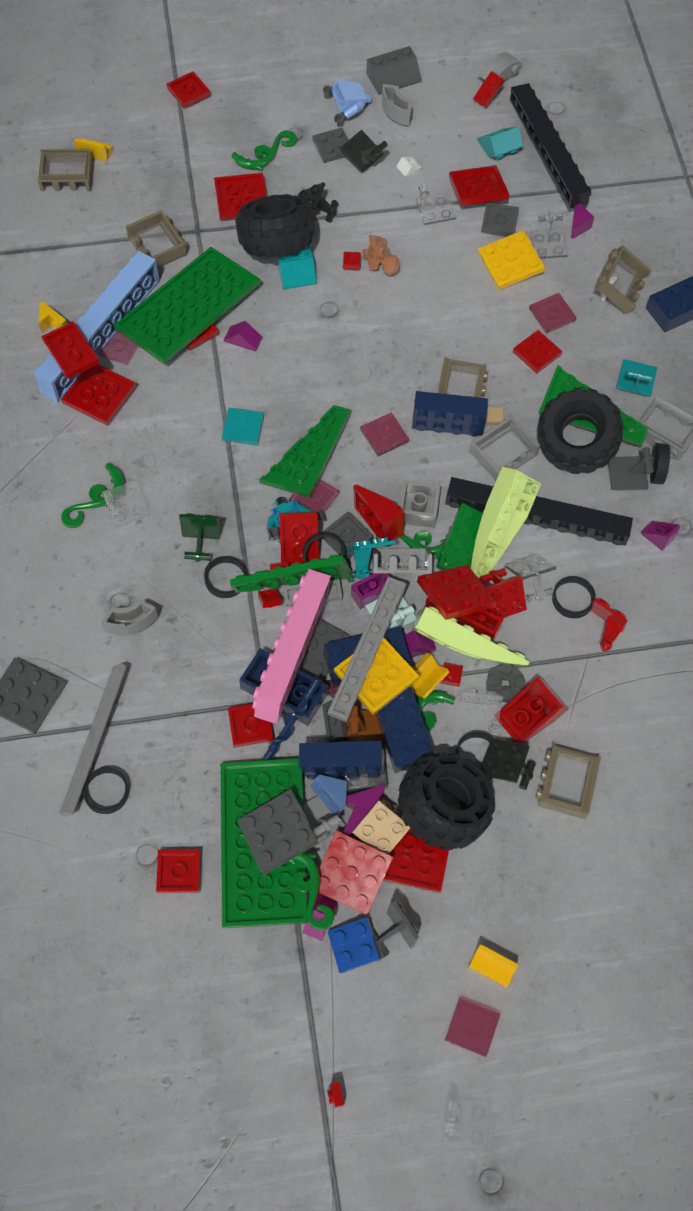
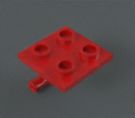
[480,568,527,619]
[591,598,628,652]

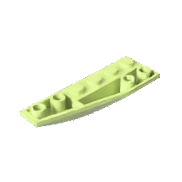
[471,466,541,579]
[412,606,529,666]

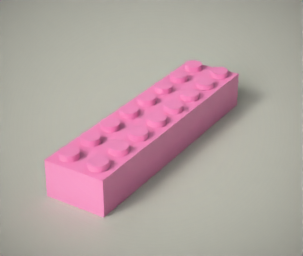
[252,569,331,724]

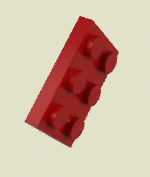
[41,321,100,379]
[279,511,319,566]

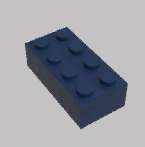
[646,276,693,333]
[412,391,488,437]
[323,627,411,688]
[239,648,328,726]
[375,686,434,773]
[299,741,384,780]

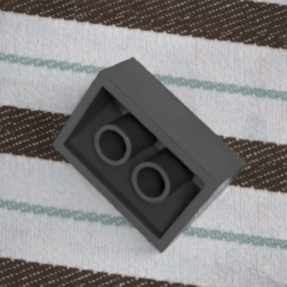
[366,46,422,95]

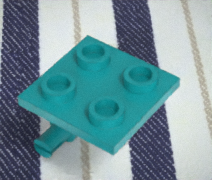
[616,359,658,397]
[346,538,396,579]

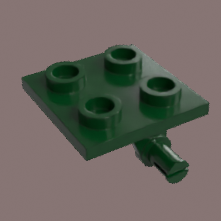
[179,513,220,562]

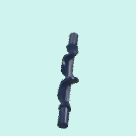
[261,677,321,761]

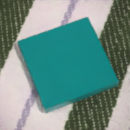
[222,407,264,446]

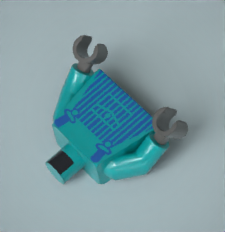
[266,497,324,543]

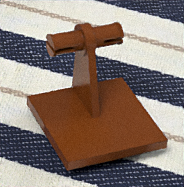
[346,706,387,750]

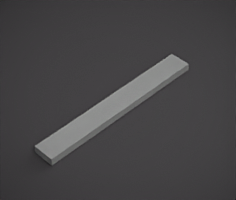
[328,577,406,722]
[59,663,127,817]

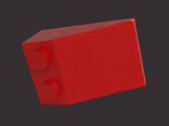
[353,484,404,541]
[494,677,569,744]

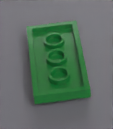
[436,503,483,570]

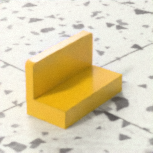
[74,138,113,162]
[411,653,449,699]
[468,944,519,988]

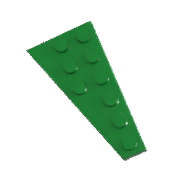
[539,365,648,447]
[259,405,351,498]
[230,555,355,593]

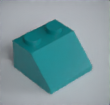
[477,127,523,159]
[277,245,317,290]

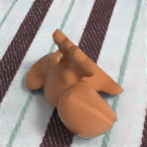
[362,235,400,275]

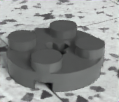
[486,664,526,703]

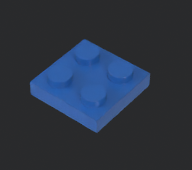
[327,917,381,974]

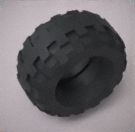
[235,194,315,258]
[538,388,623,474]
[398,752,495,850]

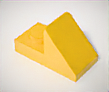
[39,301,67,333]

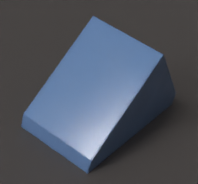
[311,775,347,816]

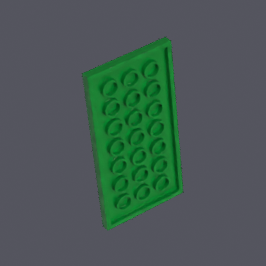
[114,247,261,364]
[220,758,308,929]

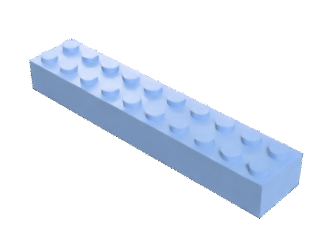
[34,251,159,403]

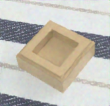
[485,407,503,426]

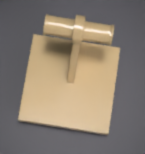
[352,798,410,854]

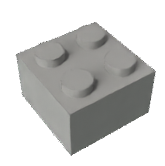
[400,480,440,528]

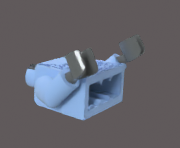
[323,78,372,127]

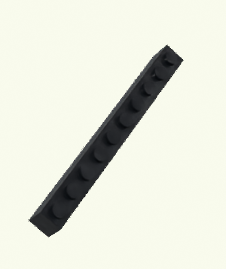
[510,83,591,208]
[445,477,633,546]

